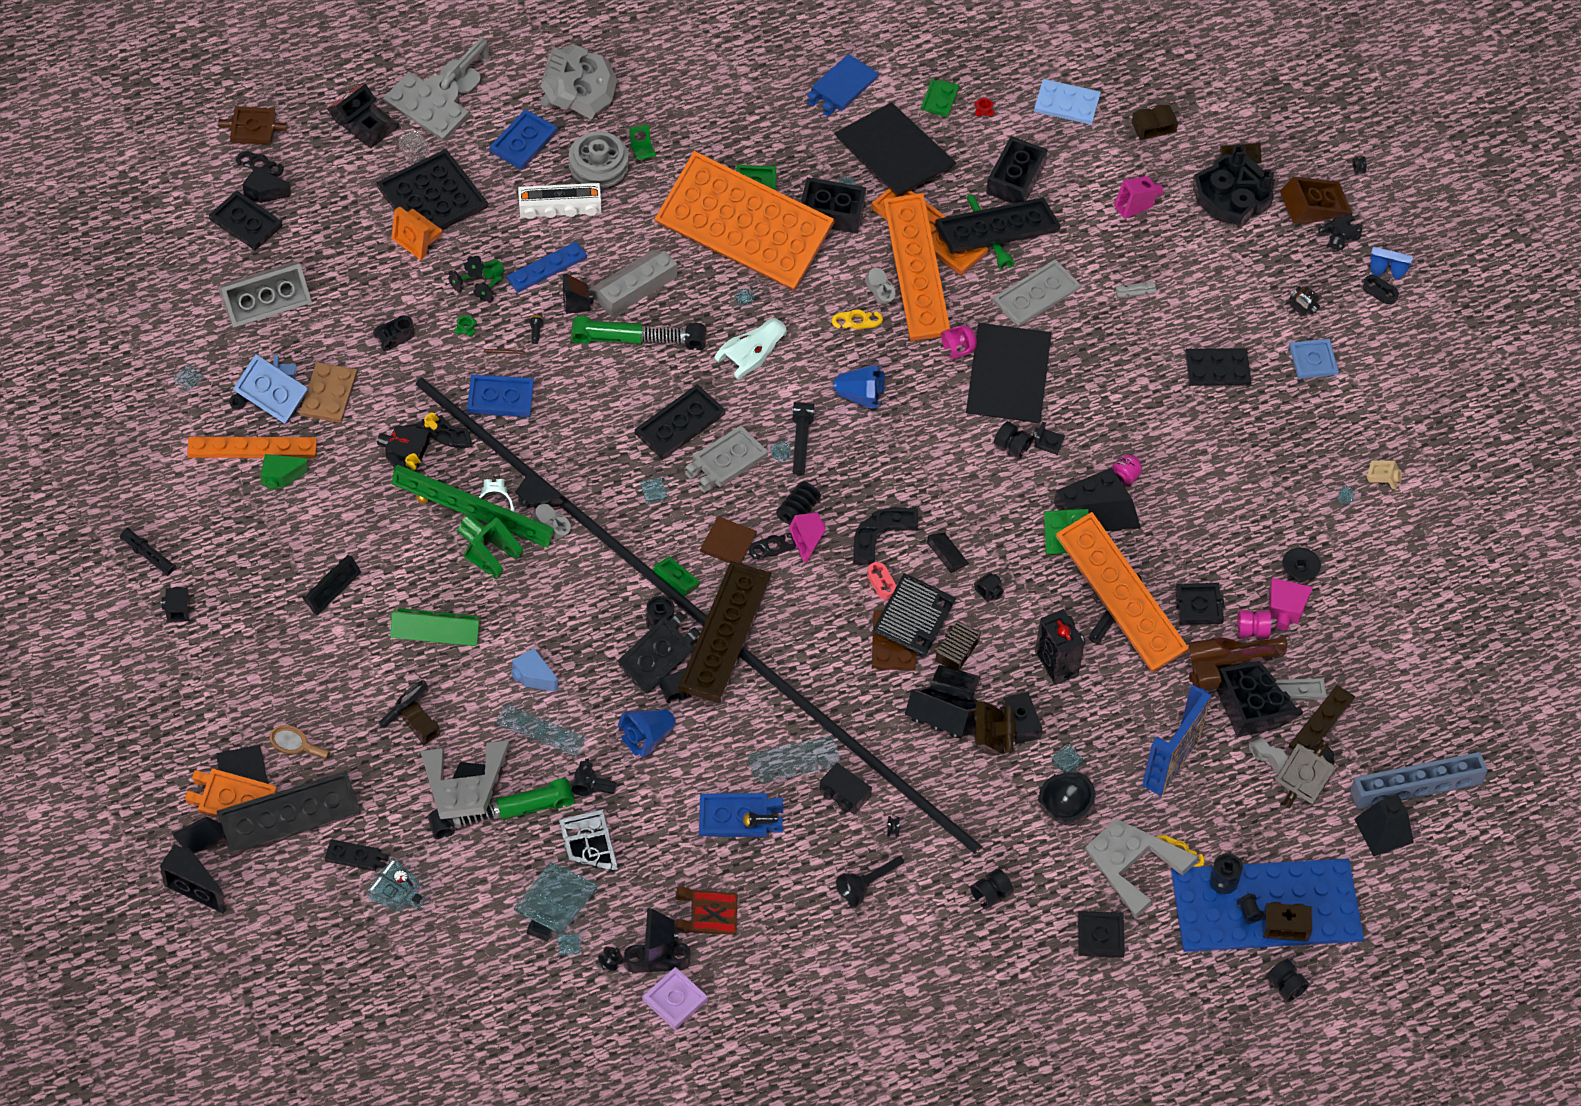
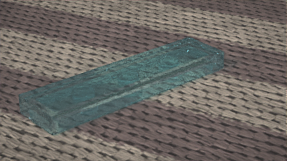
[496,705,586,757]

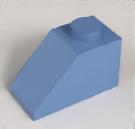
[511,648,558,691]

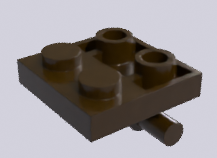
[974,701,1016,755]

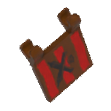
[675,886,738,935]

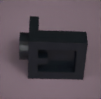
[1033,422,1065,455]

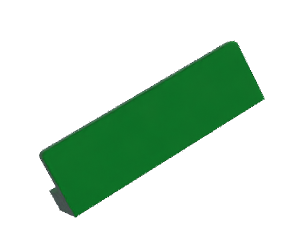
[390,607,481,646]

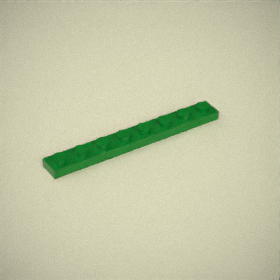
[392,465,554,548]

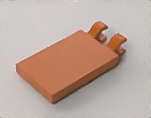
[185,768,277,818]

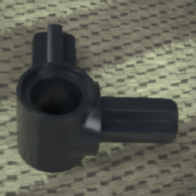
[571,759,617,796]

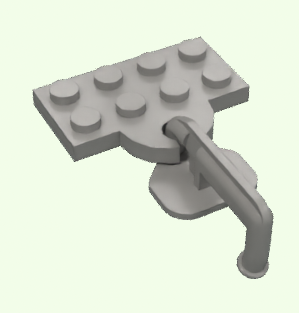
[383,37,491,142]

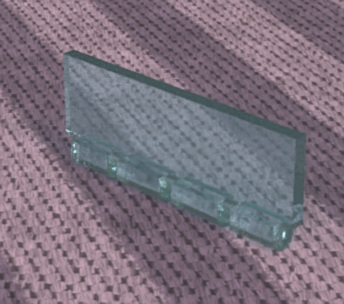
[747,735,840,784]

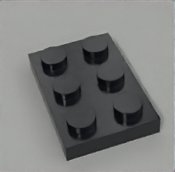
[209,190,283,251]
[1185,348,1251,386]

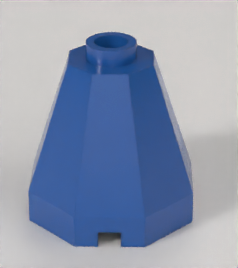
[834,364,885,408]
[618,709,675,757]

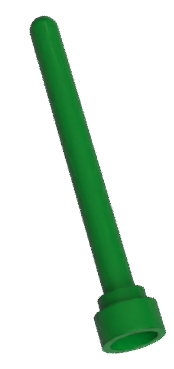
[967,194,1015,270]

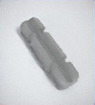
[1116,282,1156,298]

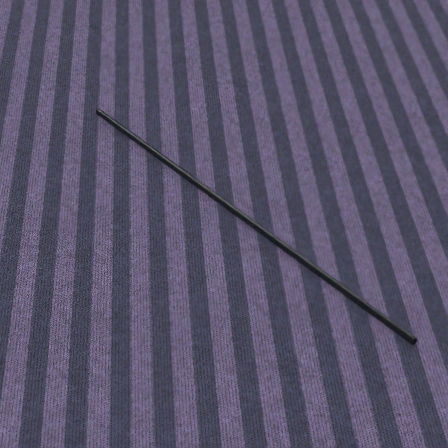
[416,377,982,854]

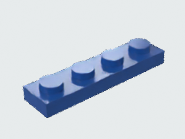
[507,241,587,293]

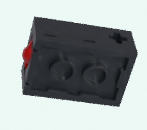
[1035,609,1085,685]

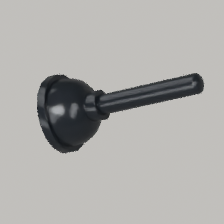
[836,856,904,907]

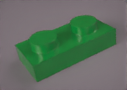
[653,556,700,596]

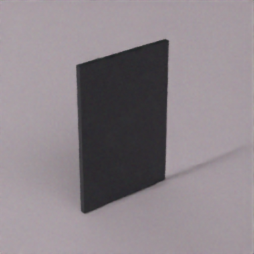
[834,102,956,196]
[966,322,1052,423]

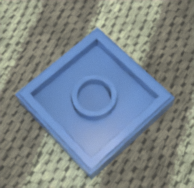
[1289,339,1339,379]

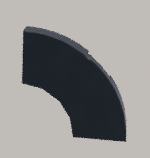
[422,415,473,448]

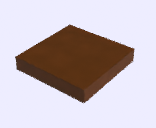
[700,516,757,564]

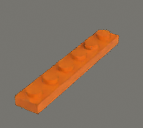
[187,437,317,458]

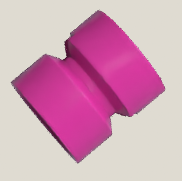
[1237,610,1271,639]

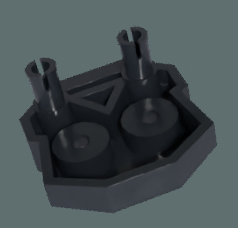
[1193,144,1275,226]

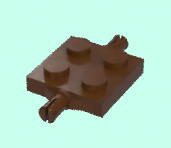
[218,106,287,145]

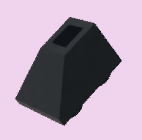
[342,104,400,148]

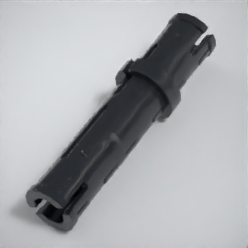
[120,528,176,576]

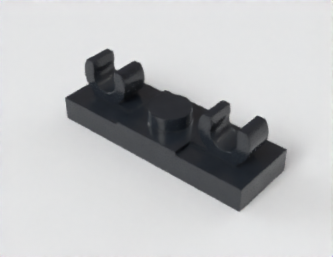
[302,555,361,615]

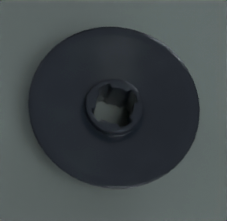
[1283,548,1321,580]

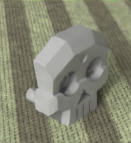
[540,43,617,120]

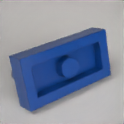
[1370,247,1413,280]

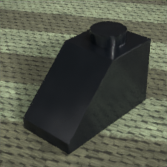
[242,168,291,203]
[562,274,594,314]
[514,472,568,508]

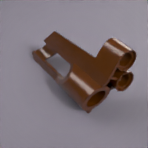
[1188,637,1287,691]

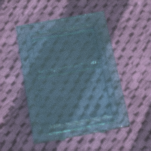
[514,862,598,934]

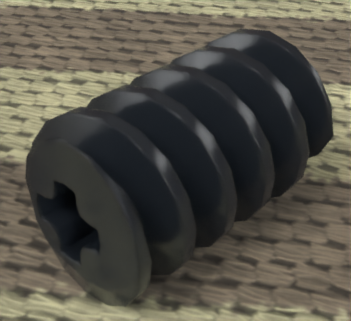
[776,481,821,525]

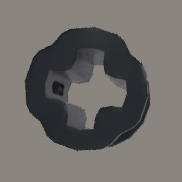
[1237,894,1264,924]

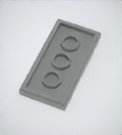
[992,259,1082,327]

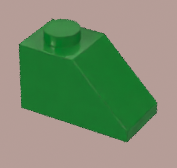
[261,454,309,489]

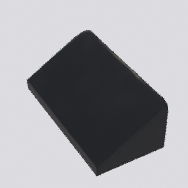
[927,532,969,573]
[173,816,223,853]

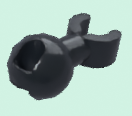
[229,393,246,410]

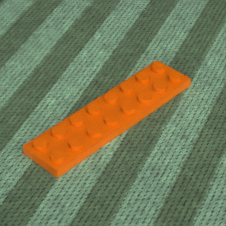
[883,193,950,342]
[1056,512,1189,673]

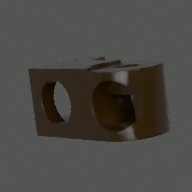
[401,702,440,746]

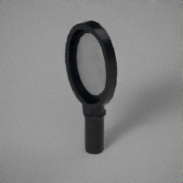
[378,680,428,728]

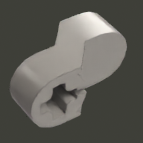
[865,268,895,305]
[532,504,571,539]
[1249,737,1288,774]

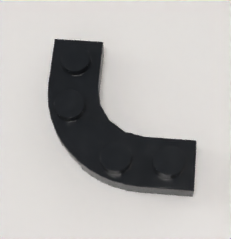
[853,507,918,565]

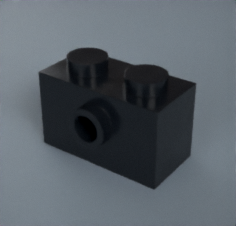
[1000,692,1042,744]

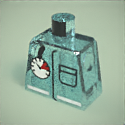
[367,858,426,913]

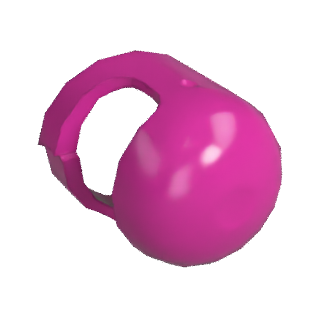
[941,325,977,360]

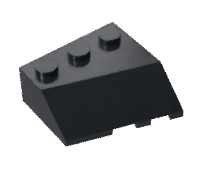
[1054,468,1141,531]
[1216,661,1303,737]
[905,686,997,739]

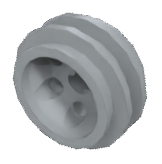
[569,131,629,188]

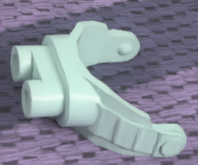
[479,479,515,512]

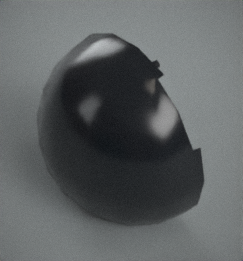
[1038,772,1096,825]

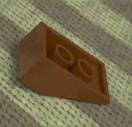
[1280,176,1353,224]

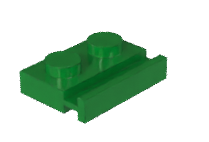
[921,78,959,117]

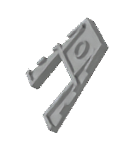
[421,740,510,819]
[1085,819,1198,919]

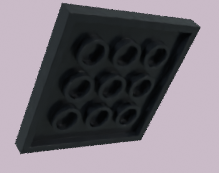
[376,149,488,230]

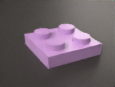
[642,967,708,1030]

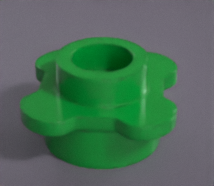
[455,316,477,336]

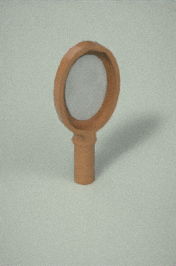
[269,725,330,760]

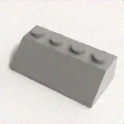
[588,250,677,317]
[217,261,312,328]

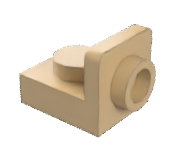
[1367,461,1402,489]

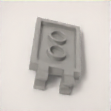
[685,425,768,493]

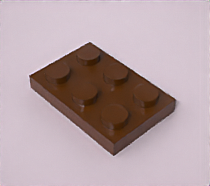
[872,610,916,671]

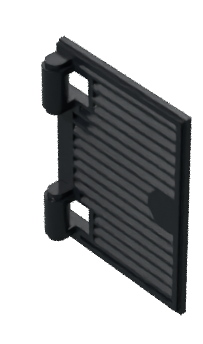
[872,573,956,657]

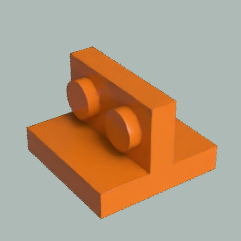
[391,207,443,260]

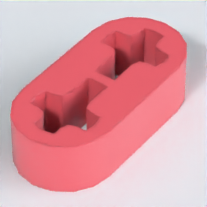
[867,562,896,599]

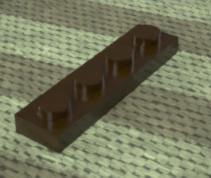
[1289,685,1355,750]

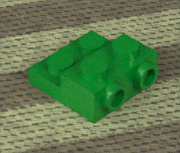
[1043,509,1089,554]

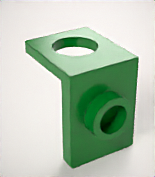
[629,125,656,159]

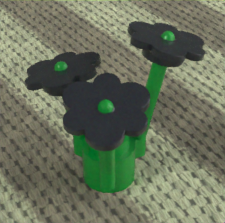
[448,255,504,303]

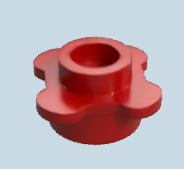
[974,98,994,117]

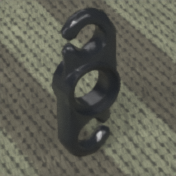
[236,151,284,177]
[749,533,796,559]

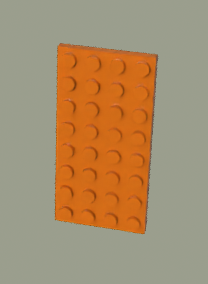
[654,151,835,291]

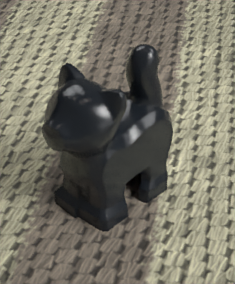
[1318,214,1362,250]

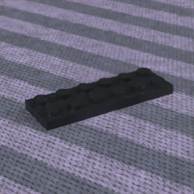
[934,197,1061,254]
[216,771,361,855]

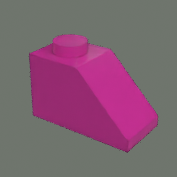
[789,513,825,562]

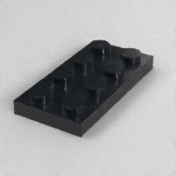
[635,384,726,460]

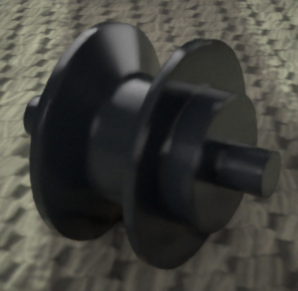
[598,946,623,971]

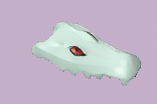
[714,318,787,380]

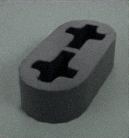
[1362,275,1399,305]

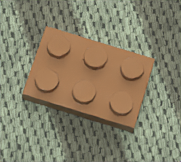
[300,362,357,423]

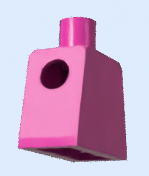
[1114,176,1163,219]
[1269,578,1312,631]

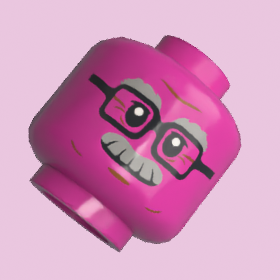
[1111,454,1142,486]

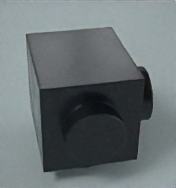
[161,587,190,622]

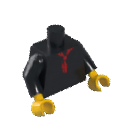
[377,413,439,472]

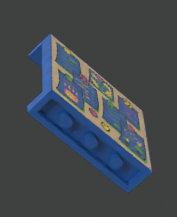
[1142,685,1211,796]

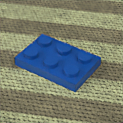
[489,109,558,170]
[467,374,534,417]

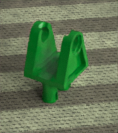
[456,513,524,579]

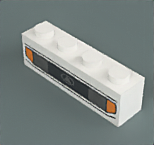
[518,183,601,219]

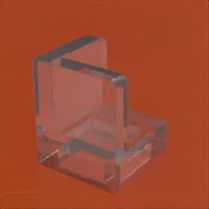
[399,129,430,164]

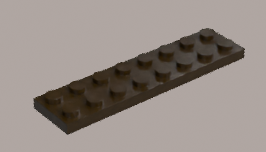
[678,561,772,703]

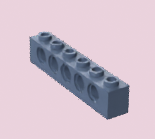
[1350,752,1488,810]

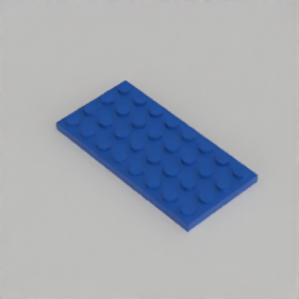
[1171,858,1364,952]

